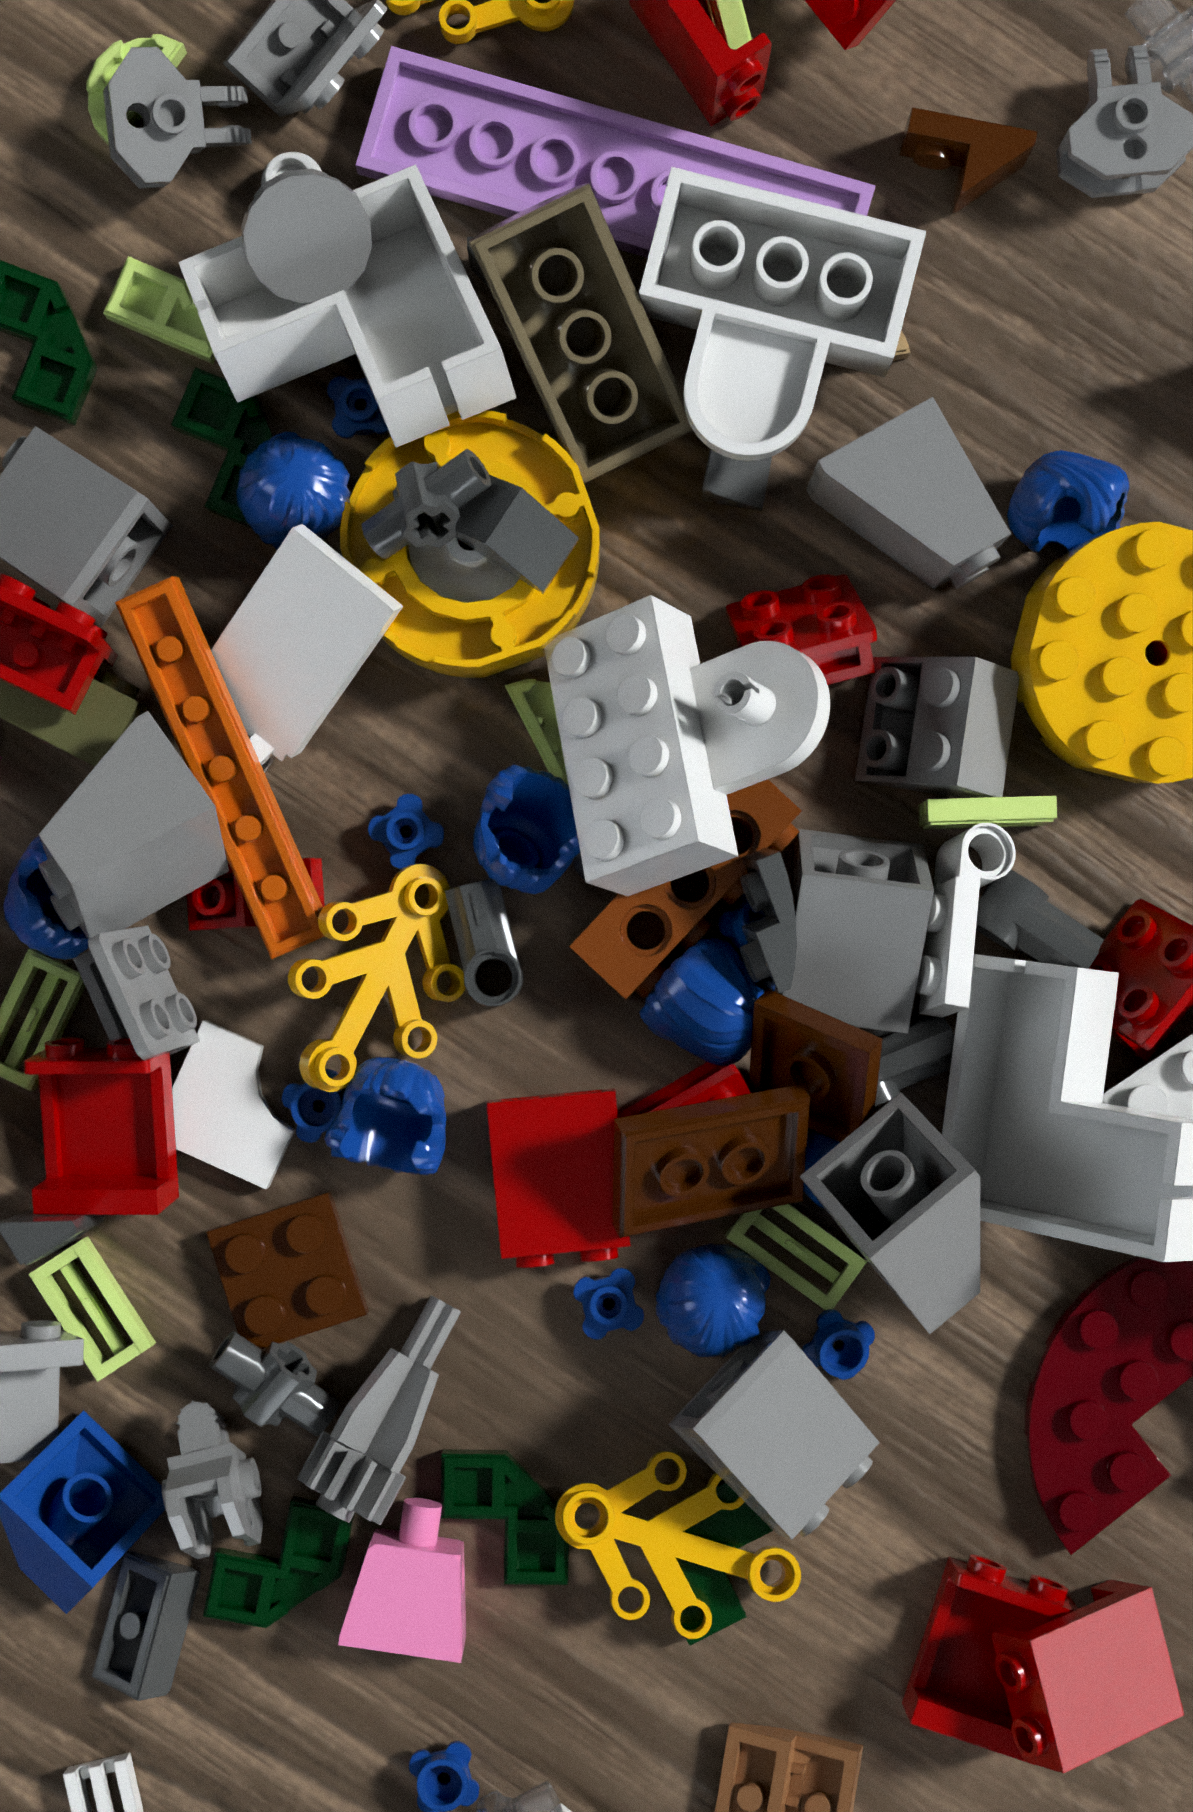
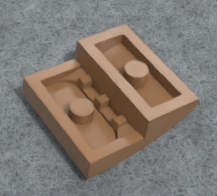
[715,1723,864,1812]

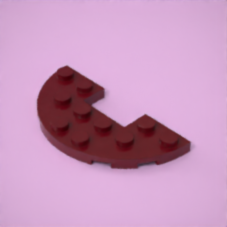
[1024,1256,1193,1555]

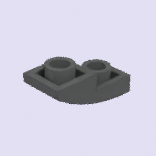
[740,848,797,993]

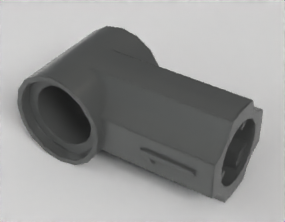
[976,870,1104,969]
[445,879,524,1006]
[875,1016,954,1106]

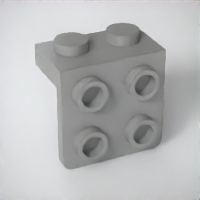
[223,0,388,117]
[73,925,200,1060]
[0,1320,84,1464]

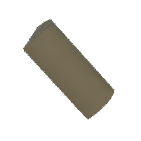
[468,183,693,483]

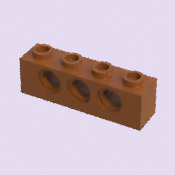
[569,779,802,1000]

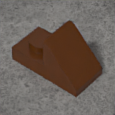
[899,107,1038,214]

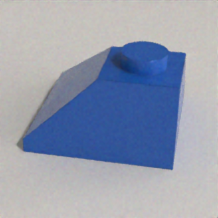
[0,1410,165,1614]

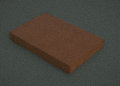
[612,1084,810,1238]

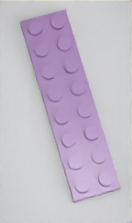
[355,46,876,258]

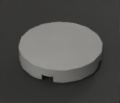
[241,168,372,304]

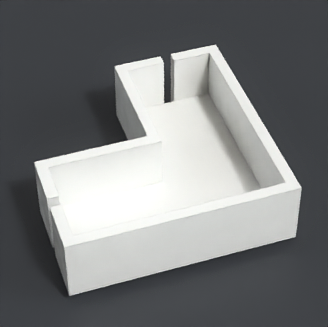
[178,164,517,448]
[942,954,1193,1262]

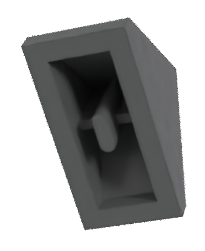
[455,475,579,594]

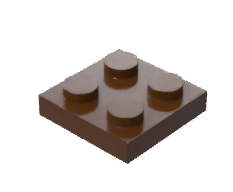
[748,989,883,1142]
[206,1190,369,1349]

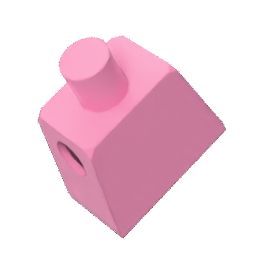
[338,1498,466,1663]

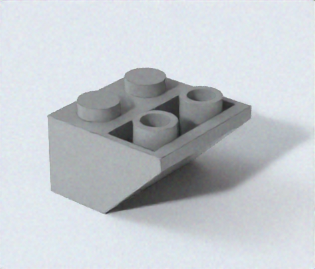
[855,657,1019,798]

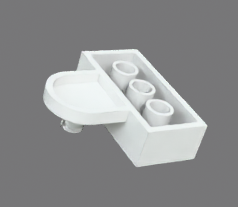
[639,166,926,461]
[544,595,830,896]

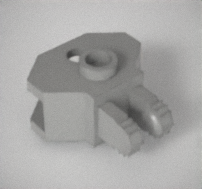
[1056,45,1193,198]
[103,47,252,189]
[162,1400,263,1559]

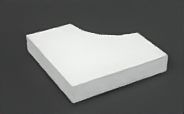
[172,1020,295,1189]

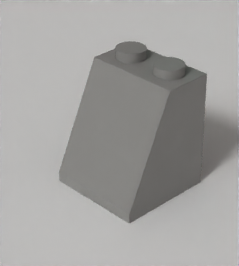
[806,397,1011,589]
[0,426,173,628]
[38,711,229,940]
[779,829,934,1036]
[799,1092,980,1334]
[668,1330,880,1540]

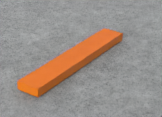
[115,576,325,959]

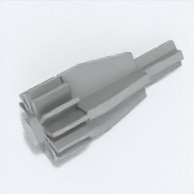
[297,1295,461,1525]

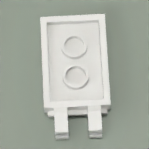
[211,524,403,773]

